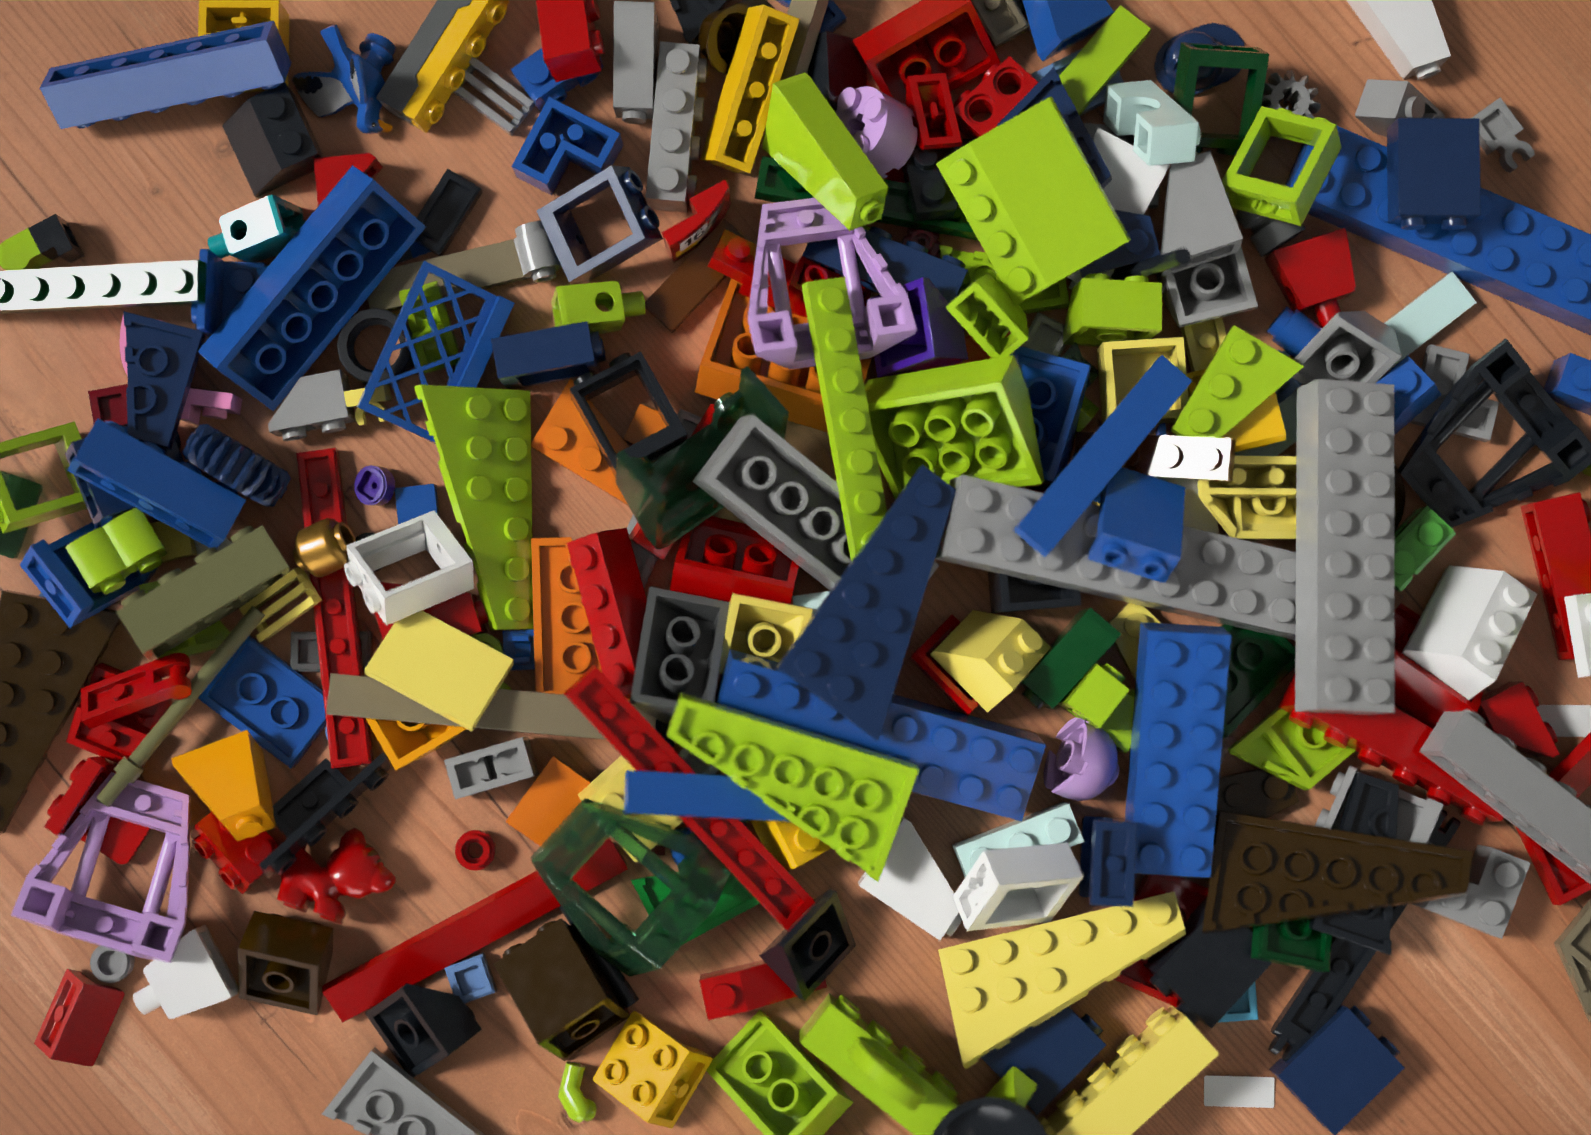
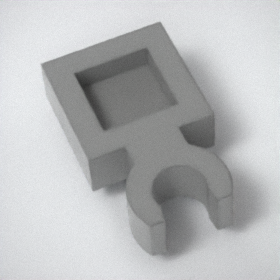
[1472,98,1535,173]

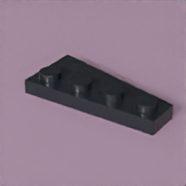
[1309,772,1399,955]

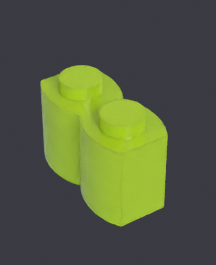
[66,508,167,594]

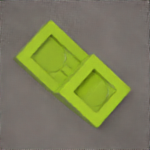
[399,280,459,374]

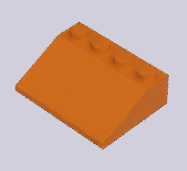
[695,278,872,433]

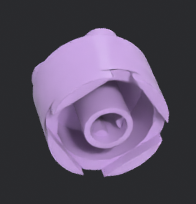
[835,86,918,179]

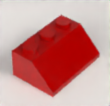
[853,0,1001,105]
[670,512,799,604]
[1394,603,1484,729]

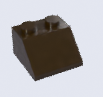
[238,911,333,1015]

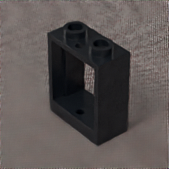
[570,351,688,480]

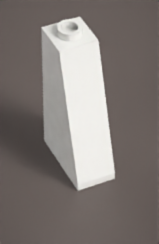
[1347,0,1451,80]
[1066,128,1170,289]

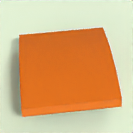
[505,755,603,858]

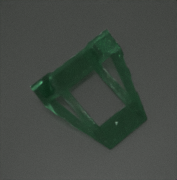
[531,798,731,977]

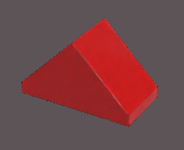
[906,73,962,150]
[314,153,383,206]

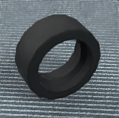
[337,308,417,385]

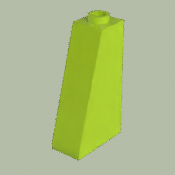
[762,72,888,231]

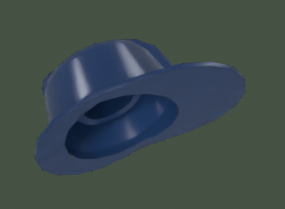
[1154,23,1244,94]

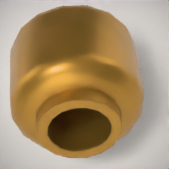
[293,518,356,577]

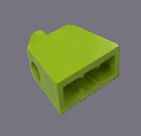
[946,273,1029,359]
[551,281,646,334]

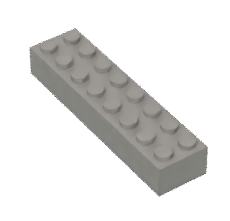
[1295,379,1394,715]

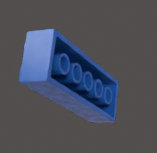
[198,165,426,411]
[1125,622,1231,878]

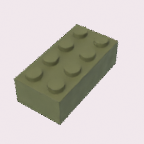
[116,525,290,662]

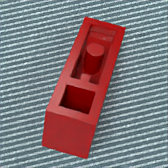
[699,960,827,1020]

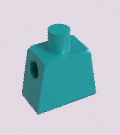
[208,194,306,262]

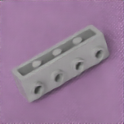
[645,41,708,212]

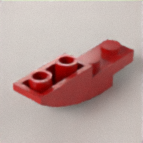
[708,229,872,318]

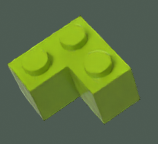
[1058,663,1135,753]

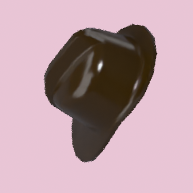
[693,0,775,74]

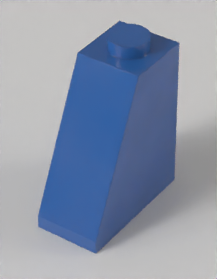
[1022,0,1114,62]

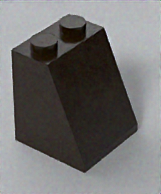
[493,918,630,1061]

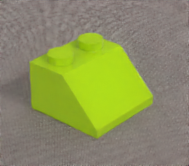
[1063,273,1162,347]

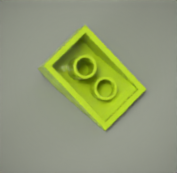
[707,1010,854,1135]

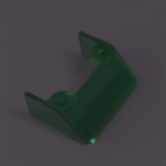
[616,366,789,550]

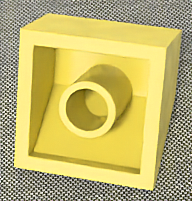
[930,610,1051,712]

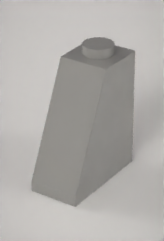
[613,1,659,124]
[1160,151,1243,277]

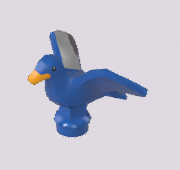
[292,25,396,134]

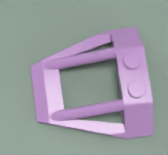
[747,198,917,369]
[11,772,191,963]

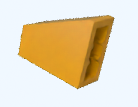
[171,730,276,841]

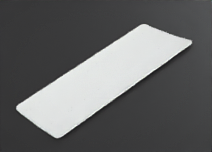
[1204,1075,1275,1108]

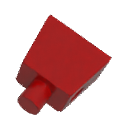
[1265,228,1356,328]

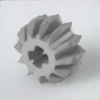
[1262,70,1321,140]

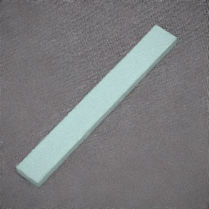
[1235,271,1477,456]

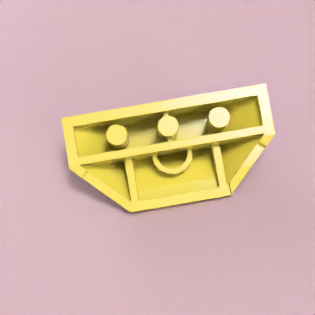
[1198,456,1296,540]

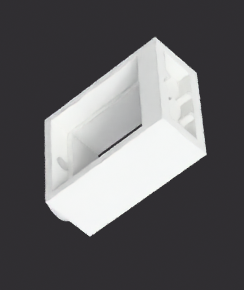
[344,510,474,626]
[953,843,1083,931]

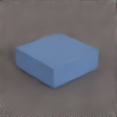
[444,953,497,1004]

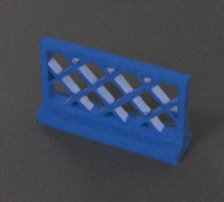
[357,261,515,444]

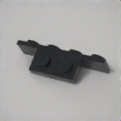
[259,752,390,879]

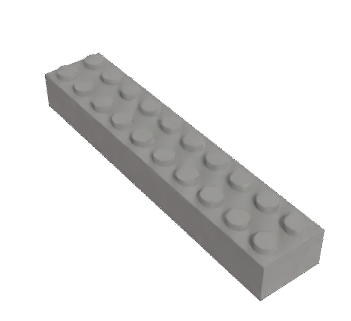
[935,475,1296,640]

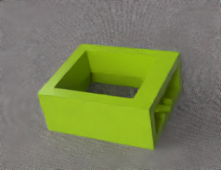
[1222,106,1342,226]
[0,421,87,534]

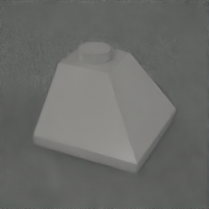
[1292,311,1402,385]

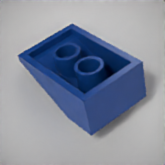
[1009,346,1091,484]

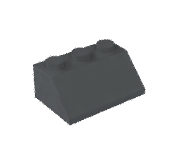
[630,587,729,724]

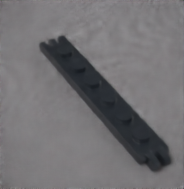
[1268,798,1461,1062]

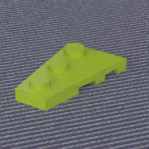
[1170,325,1304,438]

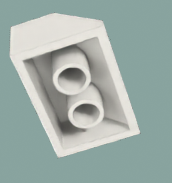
[1402,565,1537,700]

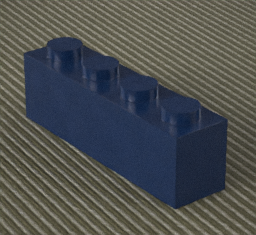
[802,227,971,303]

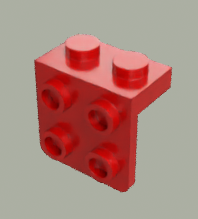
[44,756,151,865]

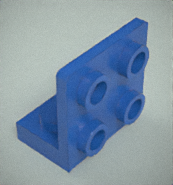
[191,249,268,337]

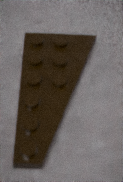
[0,590,122,834]
[1202,811,1473,934]

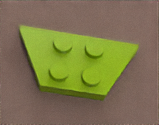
[1227,706,1356,790]

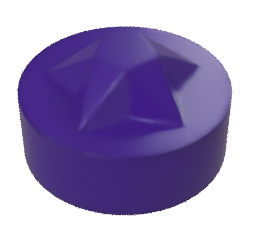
[354,465,395,506]

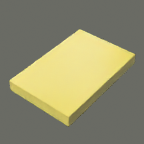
[364,611,514,731]

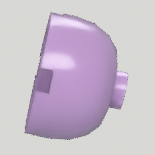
[1044,717,1120,801]

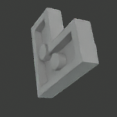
[1409,344,1499,442]

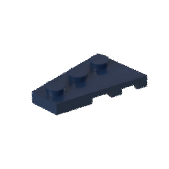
[124,311,205,450]

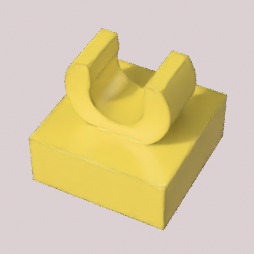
[344,384,392,426]

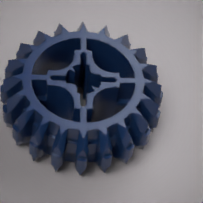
[182,424,291,507]

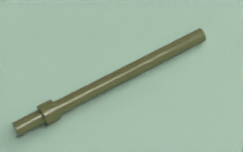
[96,605,265,807]

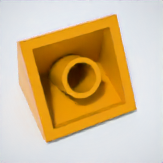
[365,718,467,771]

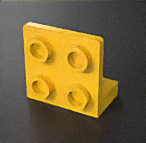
[593,1011,714,1129]

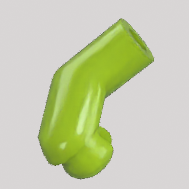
[558,1061,597,1123]

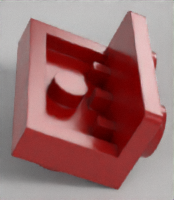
[190,812,279,894]

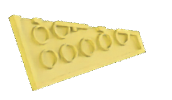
[938,891,1186,1070]

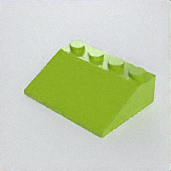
[936,97,1131,306]
[865,355,1044,500]

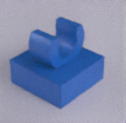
[503,629,535,671]

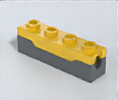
[376,0,509,133]

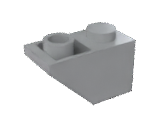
[1355,79,1445,137]
[268,370,356,441]

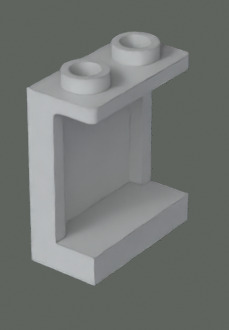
[1315,765,1444,844]

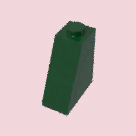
[1019,607,1121,710]

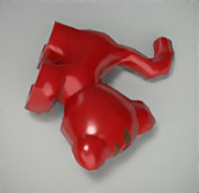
[277,827,396,924]

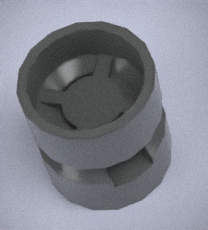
[1235,182,1306,257]

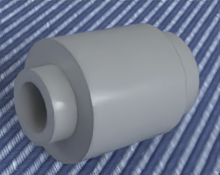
[513,221,562,283]

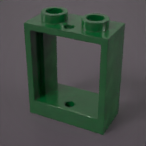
[1173,42,1270,155]

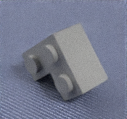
[1412,845,1531,939]

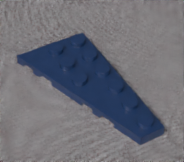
[776,466,956,741]

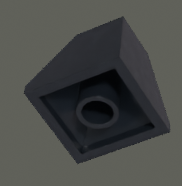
[365,983,482,1078]

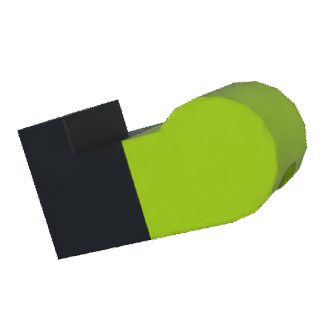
[0,214,84,270]

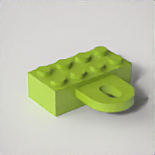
[799,993,959,1135]

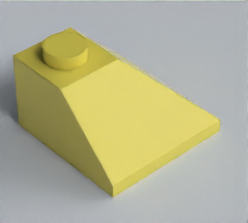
[719,593,813,674]

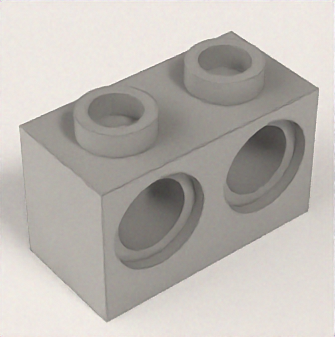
[444,736,539,799]

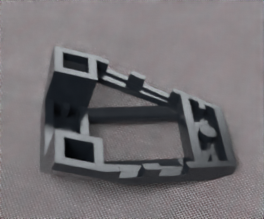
[1398,338,1591,528]

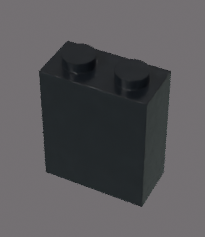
[1144,897,1272,1029]

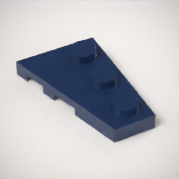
[997,67,1112,189]

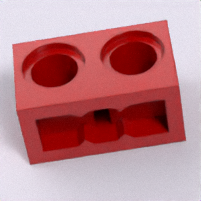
[954,56,1038,139]

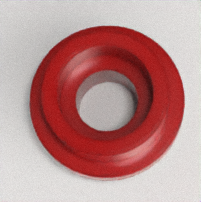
[455,830,496,871]

